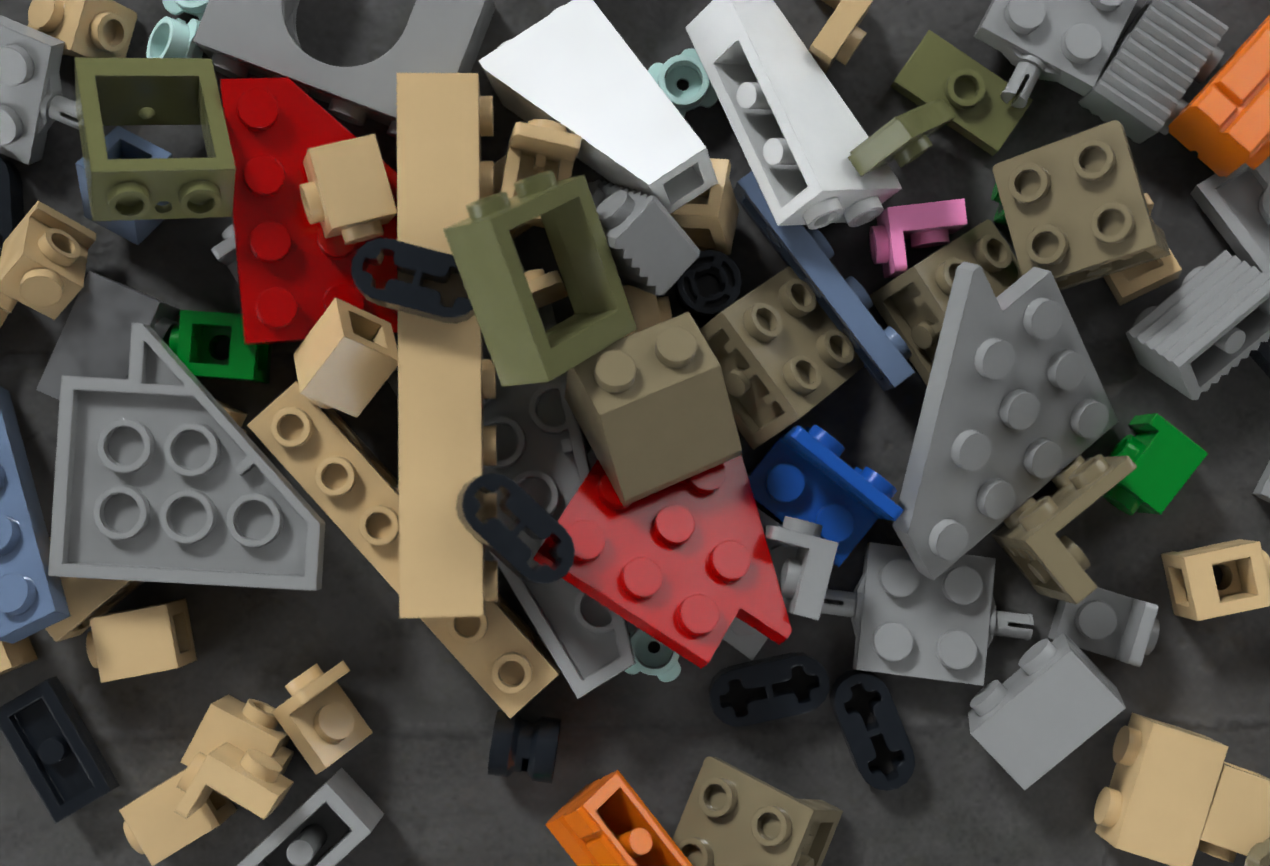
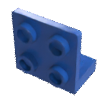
[748,424,904,567]

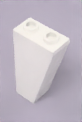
[478,0,718,214]
[685,0,902,230]

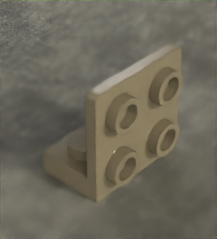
[993,120,1171,291]
[869,219,1022,386]
[699,266,864,450]
[992,454,1137,605]
[673,757,843,866]

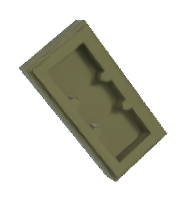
[890,30,1033,156]
[848,99,956,176]

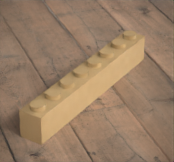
[397,73,498,618]

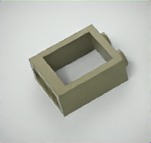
[74,57,236,221]
[443,170,637,387]

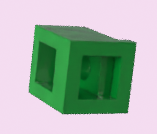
[169,310,272,384]
[1103,413,1208,516]

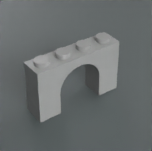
[193,0,495,140]

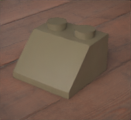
[564,312,742,507]

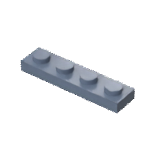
[733,171,915,391]
[0,386,71,644]

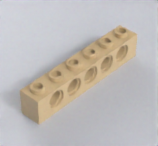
[247,381,561,719]

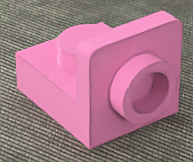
[869,198,968,278]

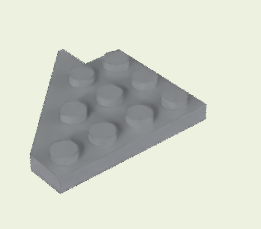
[893,261,1119,581]
[48,323,326,591]

